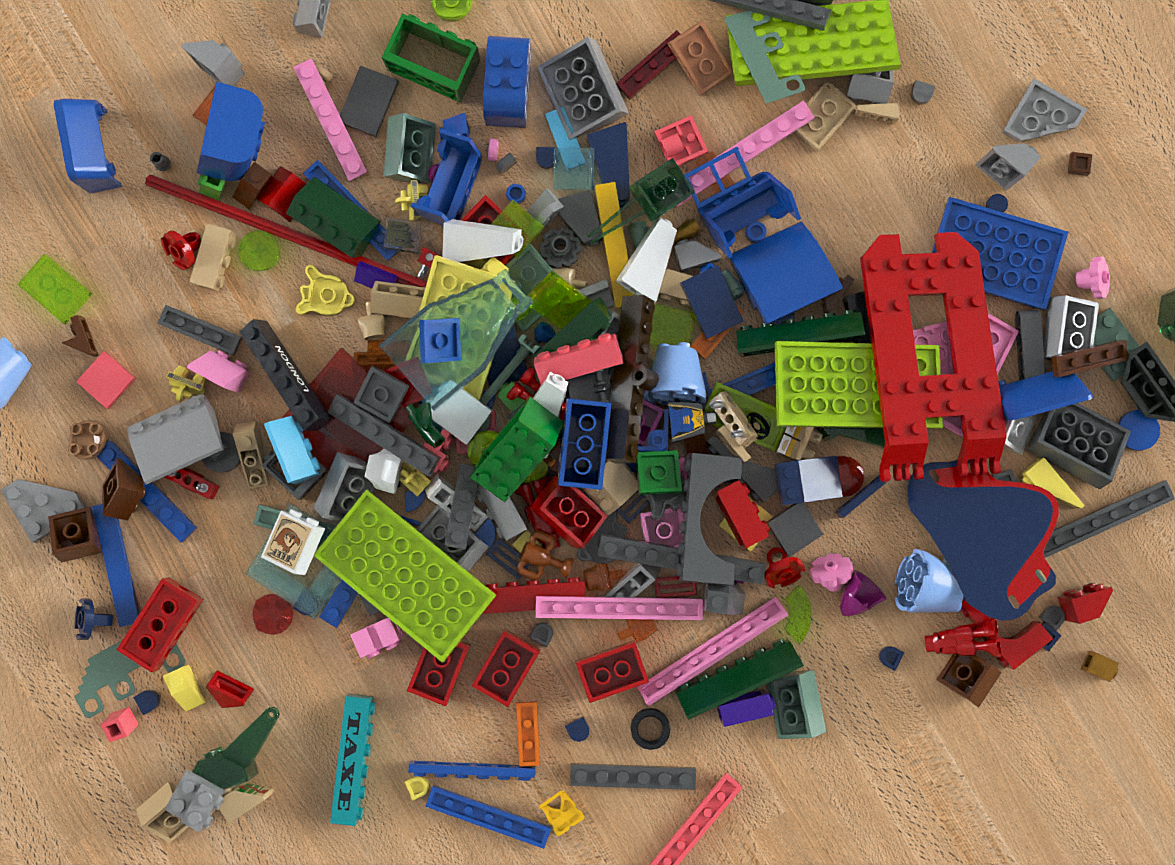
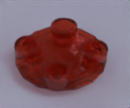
[837,456,864,497]
[252,593,293,635]

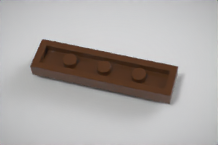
[1051,339,1128,377]

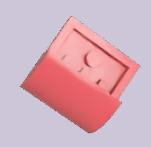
[423,429,455,474]

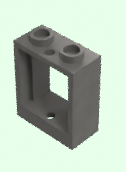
[261,451,329,500]

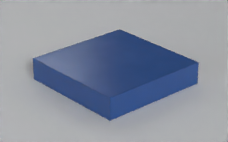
[419,318,461,363]

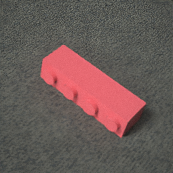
[534,333,623,385]

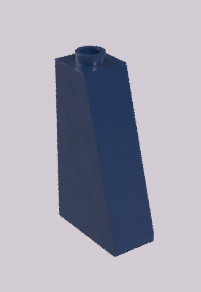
[587,122,630,208]

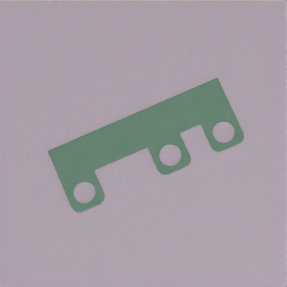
[724,10,805,104]

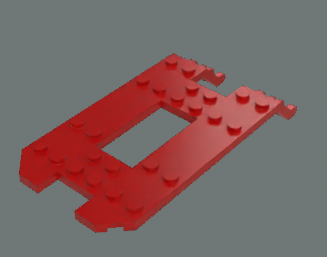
[860,232,1007,482]

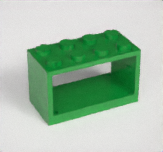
[382,13,481,103]
[470,397,564,503]

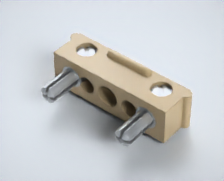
[709,391,758,446]

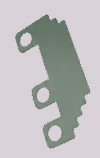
[75,638,185,718]

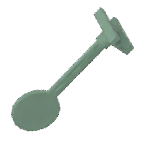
[476,334,542,434]

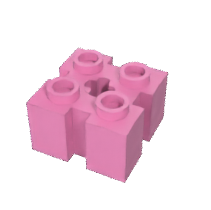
[350,618,405,659]

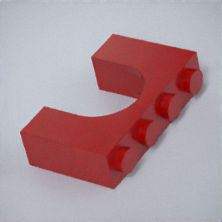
[959,598,1053,670]

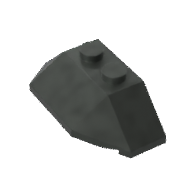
[1121,342,1175,422]

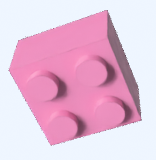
[639,506,684,547]

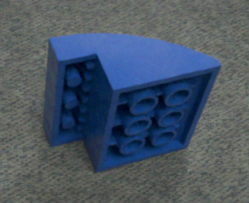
[729,221,843,325]

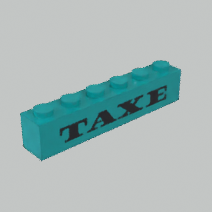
[330,694,376,826]

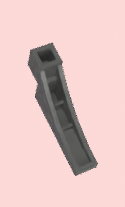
[707,436,778,503]

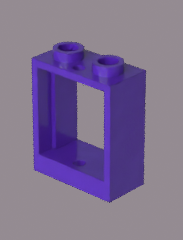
[717,689,776,727]

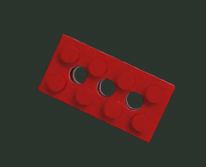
[116,577,204,673]

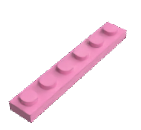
[293,58,368,181]

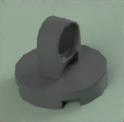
[202,432,240,473]

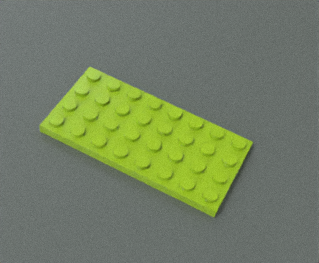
[726,0,901,86]
[775,341,943,429]
[314,489,497,662]

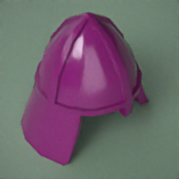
[840,570,887,616]

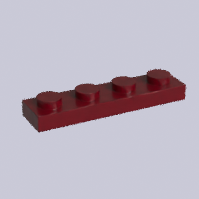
[616,30,680,100]

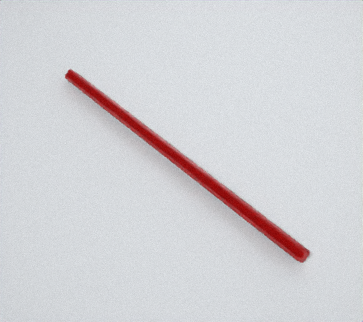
[145,174,427,288]

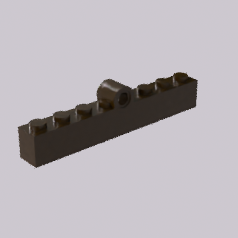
[605,295,659,464]

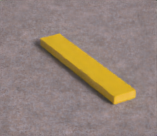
[595,182,634,308]

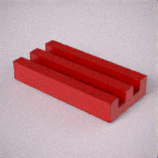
[654,576,697,598]

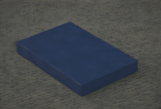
[680,265,743,339]

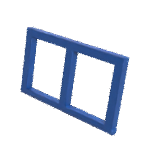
[682,147,752,208]

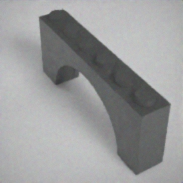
[676,453,742,586]

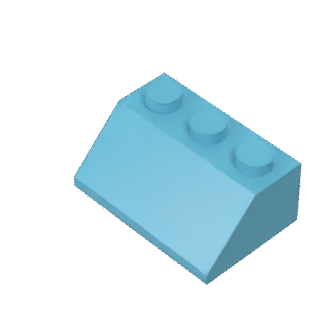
[264,416,320,484]

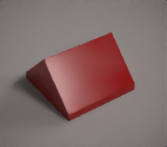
[257,166,306,222]

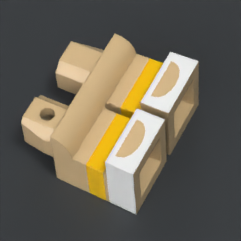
[774,427,823,461]

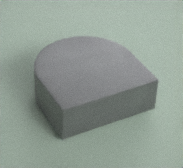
[911,80,935,105]

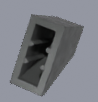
[557,190,603,247]

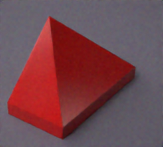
[206,670,254,708]

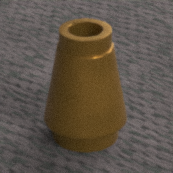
[674,218,702,244]

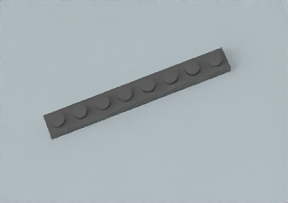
[1043,480,1175,558]
[597,534,766,585]

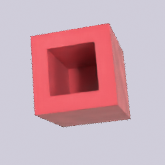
[100,707,139,742]

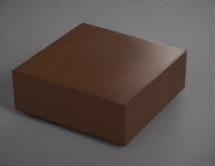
[1068,152,1092,176]

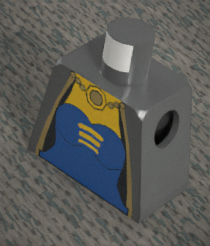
[667,402,716,443]

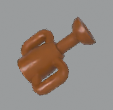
[517,531,573,580]

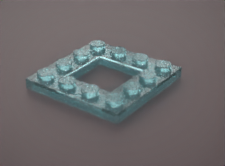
[245,504,341,619]

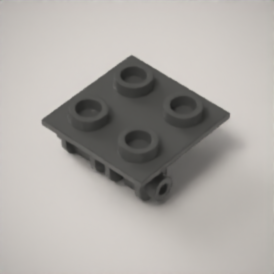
[567,368,611,403]

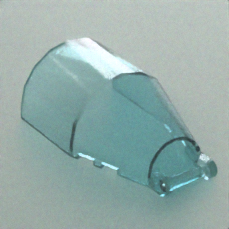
[379,269,534,412]

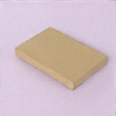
[793,80,858,153]

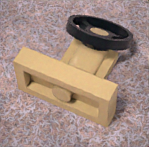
[715,412,770,464]

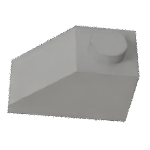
[673,239,721,273]

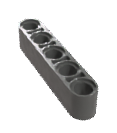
[1015,310,1045,380]

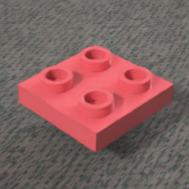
[654,115,708,170]

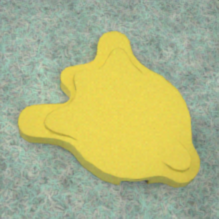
[295,265,355,316]

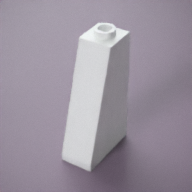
[616,218,677,302]
[443,219,523,262]
[533,372,568,458]

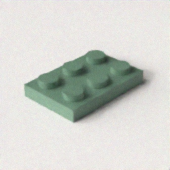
[1093,308,1139,382]

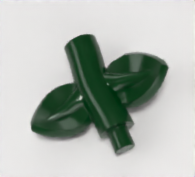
[406,403,445,448]

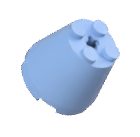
[0,337,32,410]
[643,342,706,405]
[894,549,964,613]

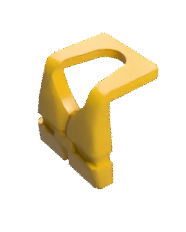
[538,789,585,836]

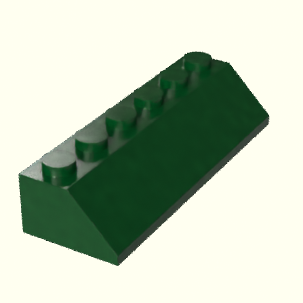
[736,309,865,357]
[675,638,804,720]

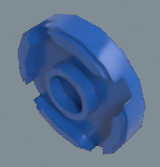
[1118,410,1160,451]

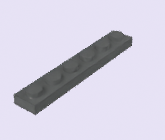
[710,0,831,31]
[327,394,441,476]
[570,763,696,790]

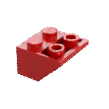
[1057,583,1113,624]

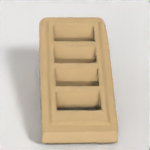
[854,103,899,124]

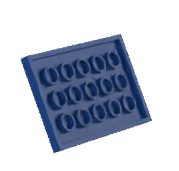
[932,197,1069,311]

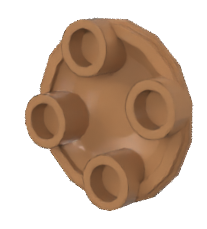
[68,420,106,460]

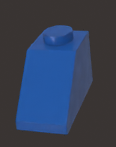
[440,113,470,140]

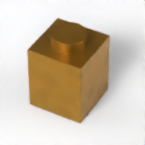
[1081,651,1119,682]

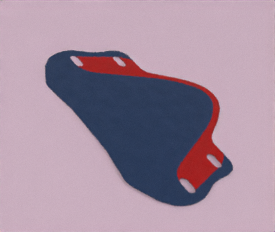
[908,459,1059,621]

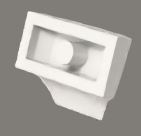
[364,449,404,494]

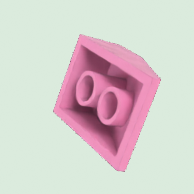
[187,350,251,394]

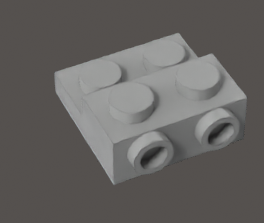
[164,770,225,832]

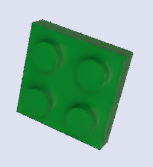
[636,450,682,495]

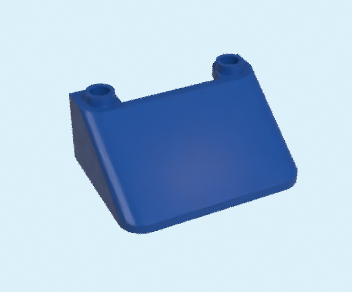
[998,368,1093,420]

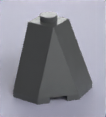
[703,580,745,614]

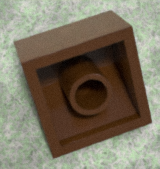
[102,458,146,521]
[48,506,102,563]
[936,654,1001,707]

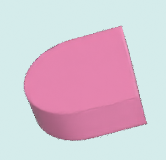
[488,139,499,162]

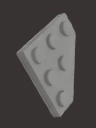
[1002,79,1087,142]
[1,479,86,543]

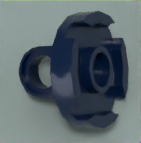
[74,598,114,640]

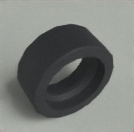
[630,708,671,750]

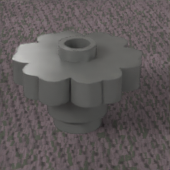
[540,227,581,269]

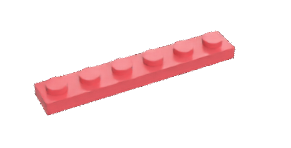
[649,772,742,865]

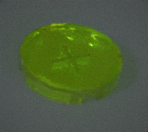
[238,231,280,271]

